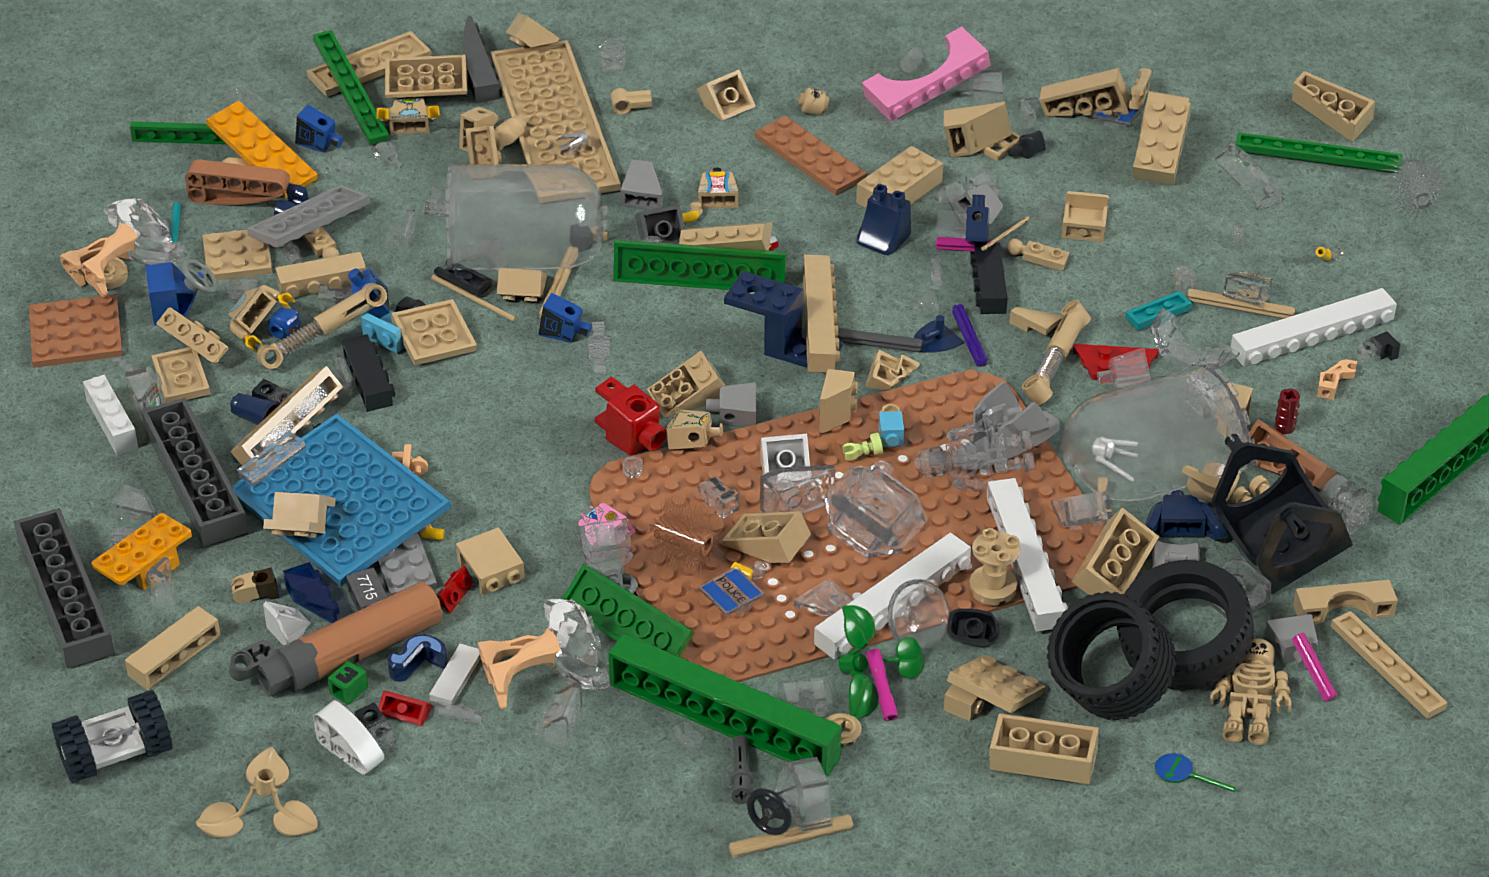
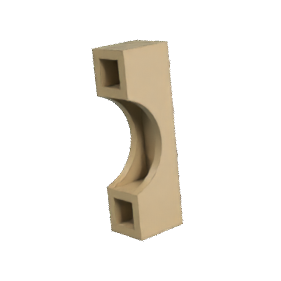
[1293,580,1398,624]

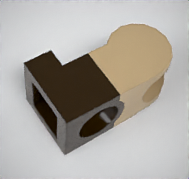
[231,567,279,603]

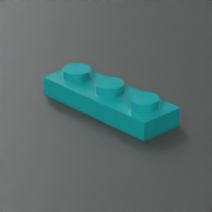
[1125,291,1192,331]

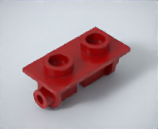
[436,564,474,614]

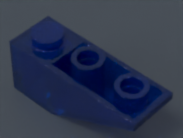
[283,562,340,623]

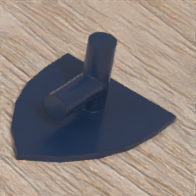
[914,315,965,353]

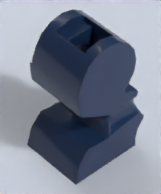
[274,183,309,215]

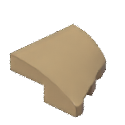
[1009,307,1063,335]
[865,350,920,390]

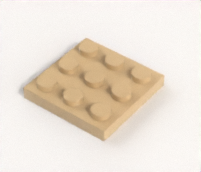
[203,230,272,281]
[391,299,477,366]
[947,655,1046,713]

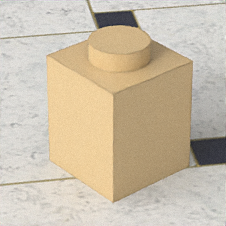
[944,684,984,721]

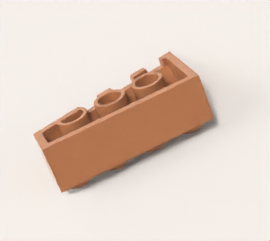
[1243,419,1338,491]

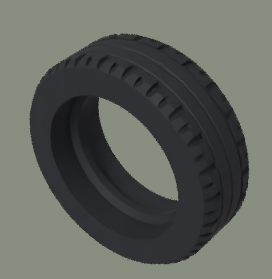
[1116,560,1254,690]

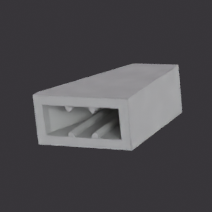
[620,159,663,209]

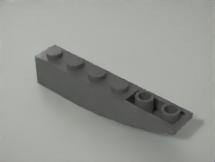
[463,16,502,103]

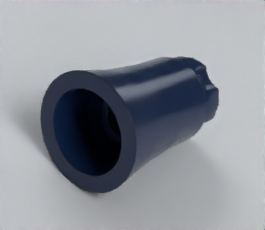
[230,393,281,425]

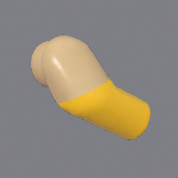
[682,201,703,223]
[418,523,445,541]

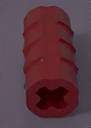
[1274,388,1300,435]

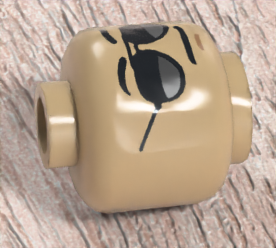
[798,88,829,116]

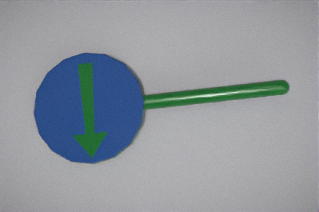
[1155,753,1236,792]

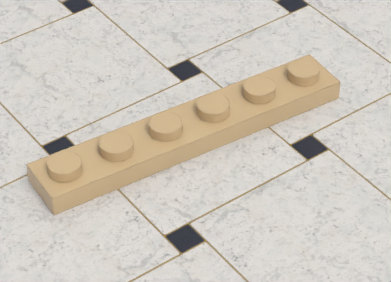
[1331,611,1448,719]

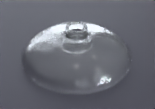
[887,579,950,652]

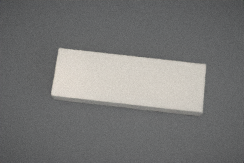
[429,644,481,707]

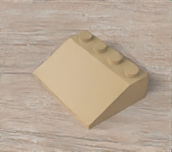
[385,55,467,98]

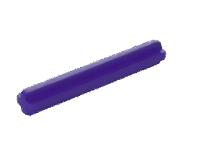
[952,304,987,367]

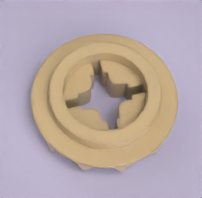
[826,713,861,747]

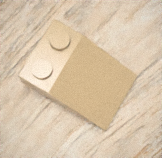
[722,511,811,564]

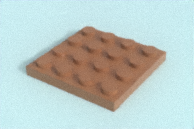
[29,294,123,368]

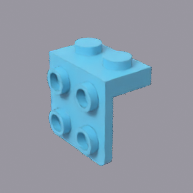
[361,311,405,353]

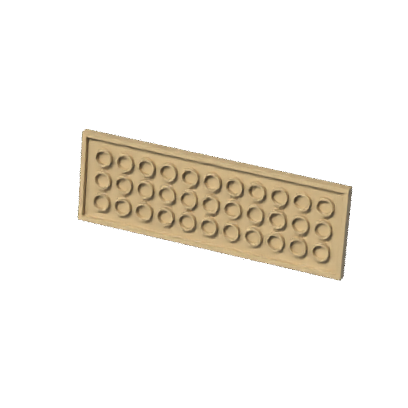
[490,40,621,203]

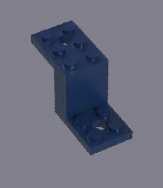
[724,271,843,373]

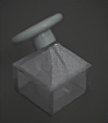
[579,518,638,593]

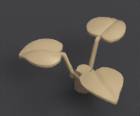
[196,746,318,838]

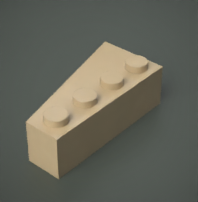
[1039,68,1131,116]
[1292,71,1375,142]

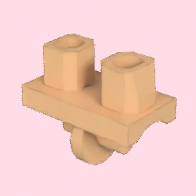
[392,444,428,477]

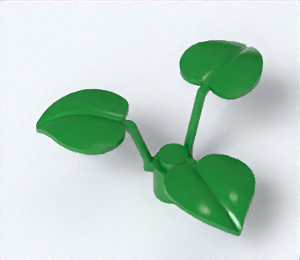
[838,605,924,719]

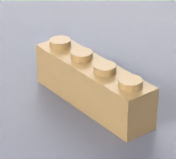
[276,252,366,298]
[125,606,221,690]

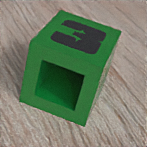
[328,661,368,705]

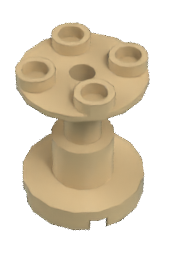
[969,528,1021,606]

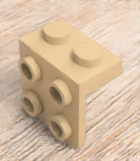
[465,125,502,170]

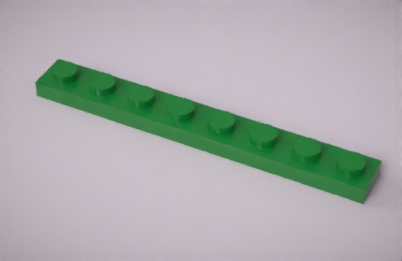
[313,30,389,145]
[1235,132,1403,173]

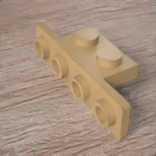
[156,307,228,364]

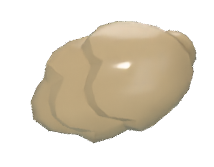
[495,115,527,151]

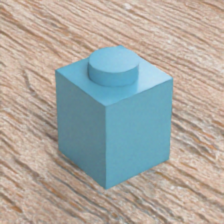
[878,411,904,447]

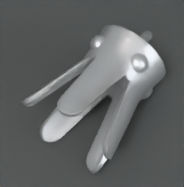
[558,130,590,156]

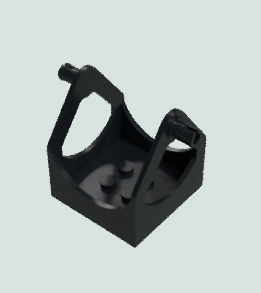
[1211,433,1353,595]

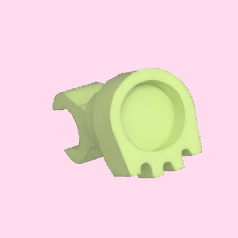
[842,433,883,461]

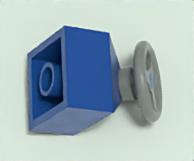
[145,259,218,325]

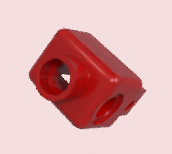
[594,376,667,456]

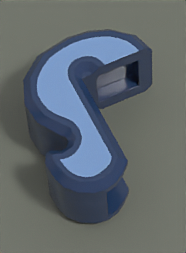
[387,634,448,681]

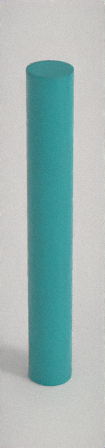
[169,202,181,247]

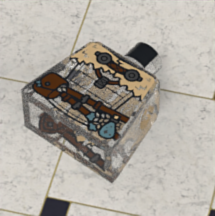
[1222,271,1272,305]

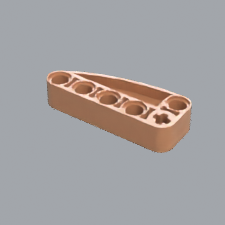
[185,159,290,205]

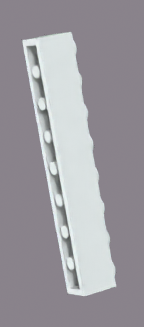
[1230,288,1397,367]
[987,478,1068,632]
[814,532,971,660]

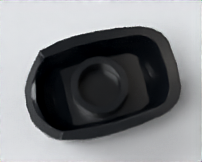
[947,609,999,647]

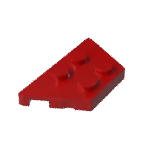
[1073,344,1159,383]

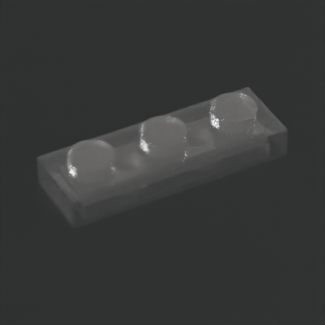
[237,431,306,487]

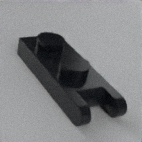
[434,258,492,297]

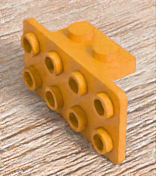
[92,513,192,590]

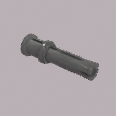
[731,736,753,804]

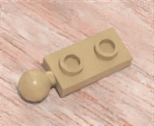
[301,226,340,259]
[1007,239,1070,271]

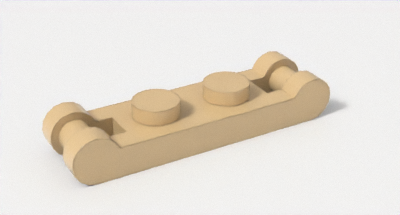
[1129,68,1152,109]

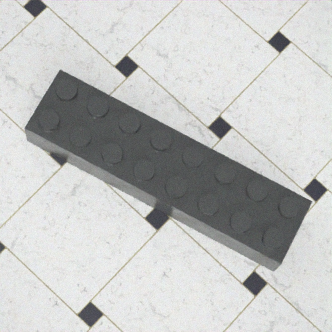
[141,398,248,547]
[14,508,115,668]

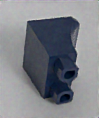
[856,184,911,255]

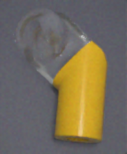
[1316,246,1345,261]
[730,561,767,580]

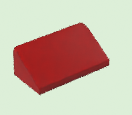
[378,690,433,726]

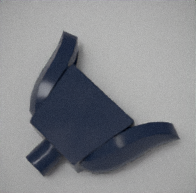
[1145,490,1228,540]

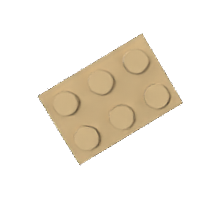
[151,347,210,403]

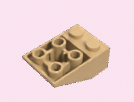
[944,102,1012,157]
[647,351,726,418]

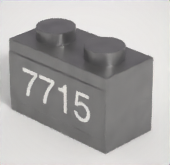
[346,568,390,611]

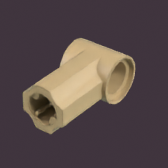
[610,88,652,114]

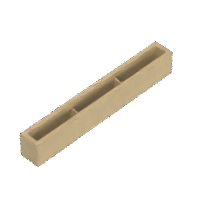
[803,254,840,372]

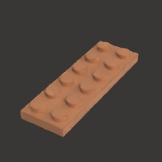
[754,116,867,195]

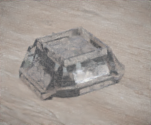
[825,465,928,558]

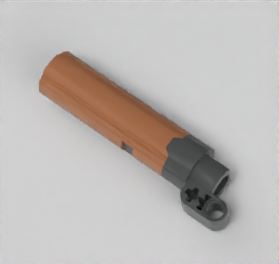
[229,581,443,697]

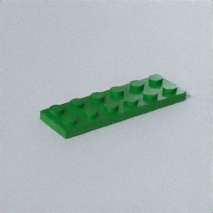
[562,563,695,656]

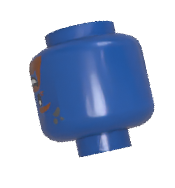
[268,307,301,339]

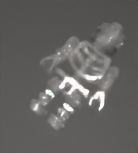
[915,418,1035,492]

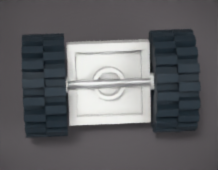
[52,690,173,784]

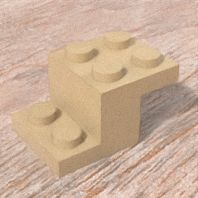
[263,492,335,538]

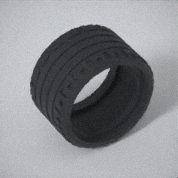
[1047,592,1176,720]

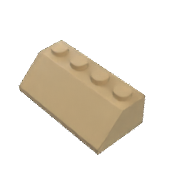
[679,222,772,251]

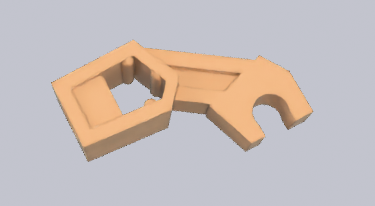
[1317,359,1357,400]

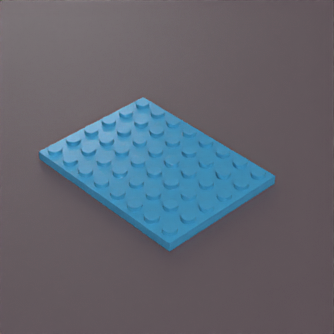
[232,414,452,586]

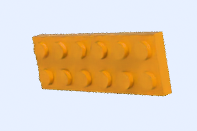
[206,101,318,198]

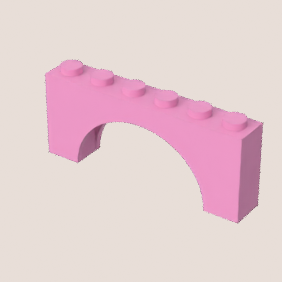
[862,27,991,122]

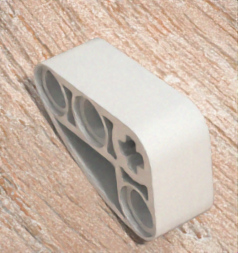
[313,700,384,775]

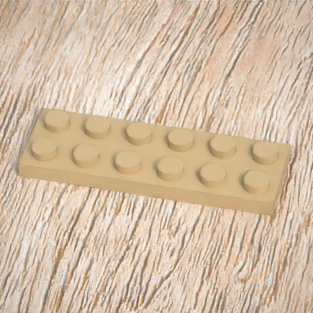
[307,31,431,97]

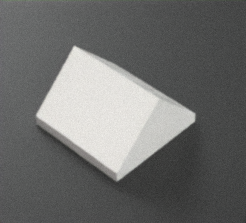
[761,434,811,484]

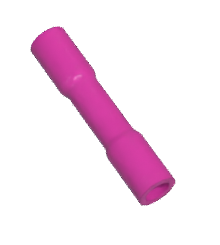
[866,649,898,721]

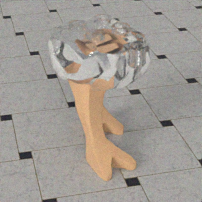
[60,198,188,298]
[478,599,610,710]

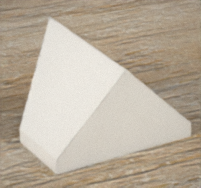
[263,601,311,646]

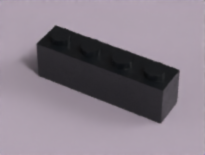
[970,242,1008,314]
[342,334,395,412]

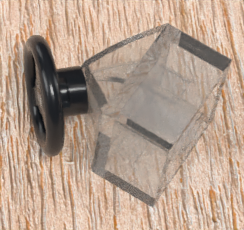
[747,757,832,835]

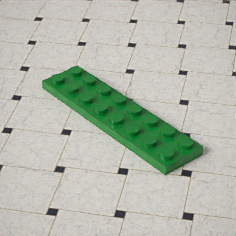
[613,239,787,290]

